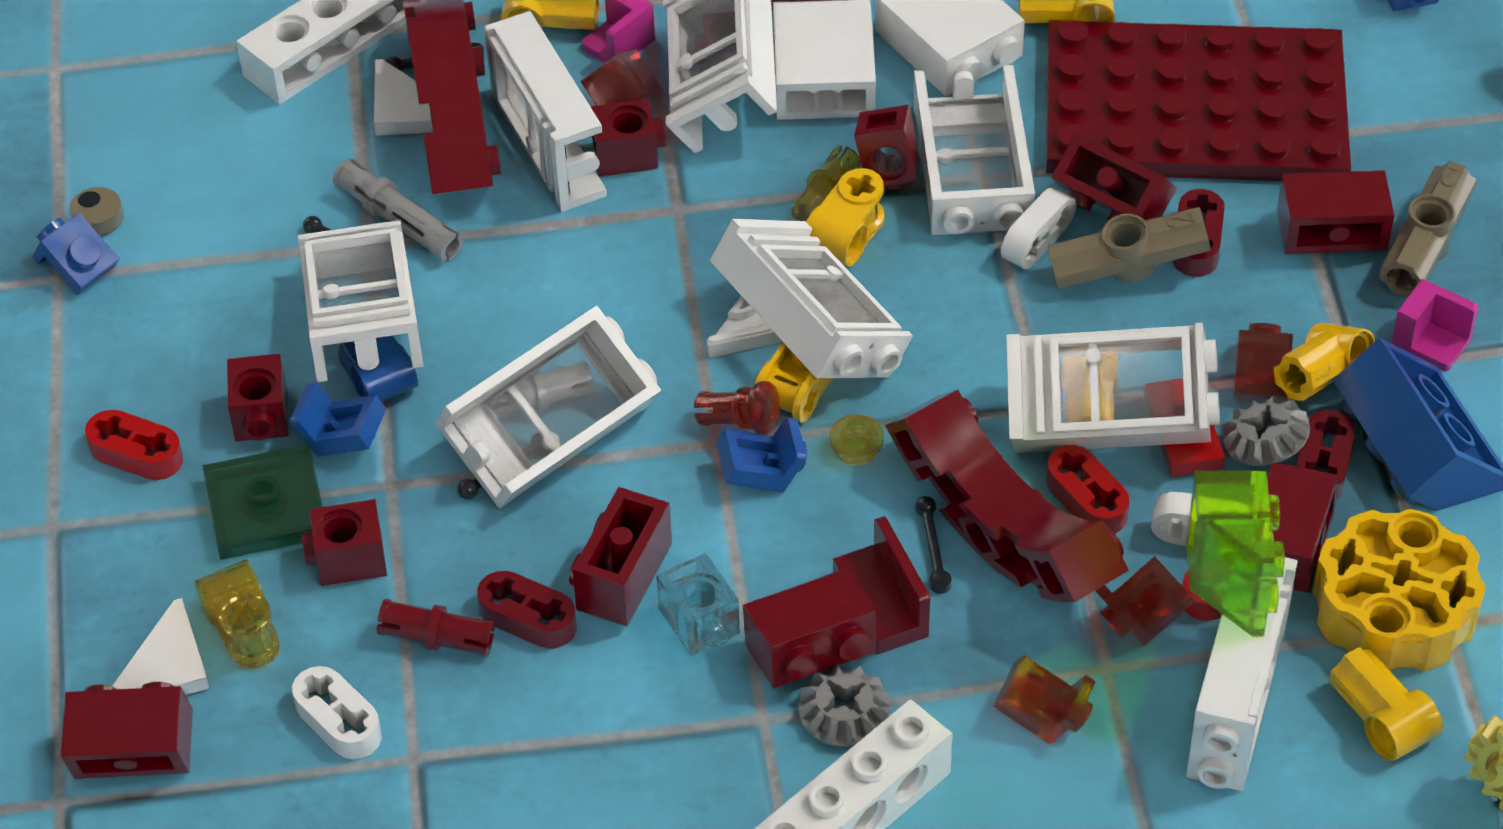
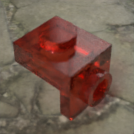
[1233,323,1293,400]
[1095,556,1195,646]
[993,655,1096,744]

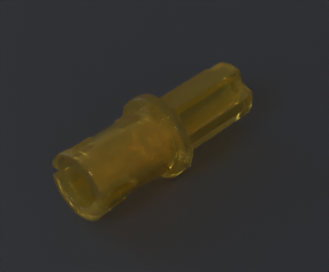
[792,145,861,221]

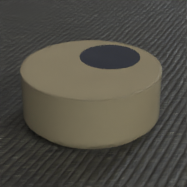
[70,187,124,236]

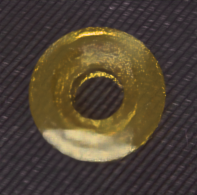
[830,414,884,465]

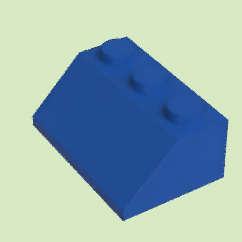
[1333,338,1503,511]

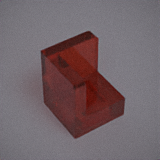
[580,49,662,106]

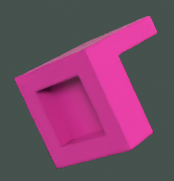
[582,0,655,70]
[1391,279,1479,371]

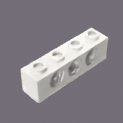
[236,0,410,105]
[754,699,953,829]

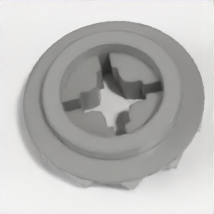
[1223,395,1310,466]
[799,664,890,747]

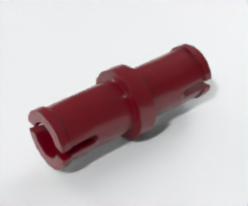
[376,599,496,657]

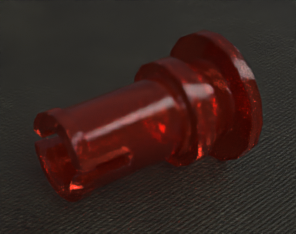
[694,381,781,435]

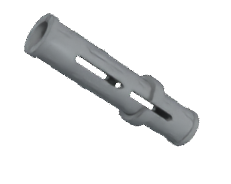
[333,158,464,262]

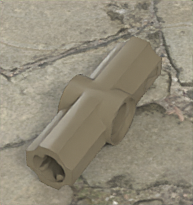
[1379,161,1477,297]
[1048,207,1211,289]

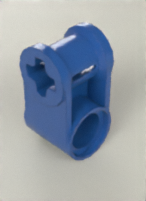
[338,335,418,402]

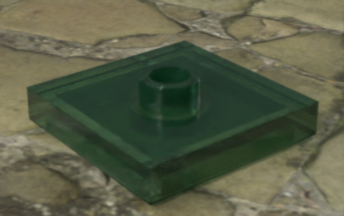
[202,444,323,560]

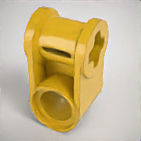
[806,168,885,267]
[752,342,834,423]

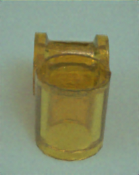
[194,559,280,669]

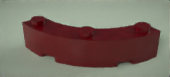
[403,0,501,194]
[885,389,1129,603]

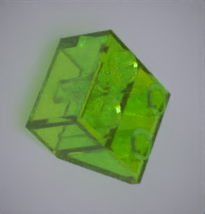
[1186,471,1285,637]

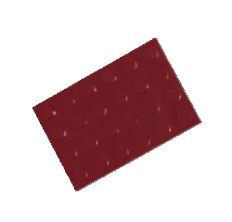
[1046,20,1352,181]

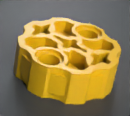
[1312,509,1486,671]

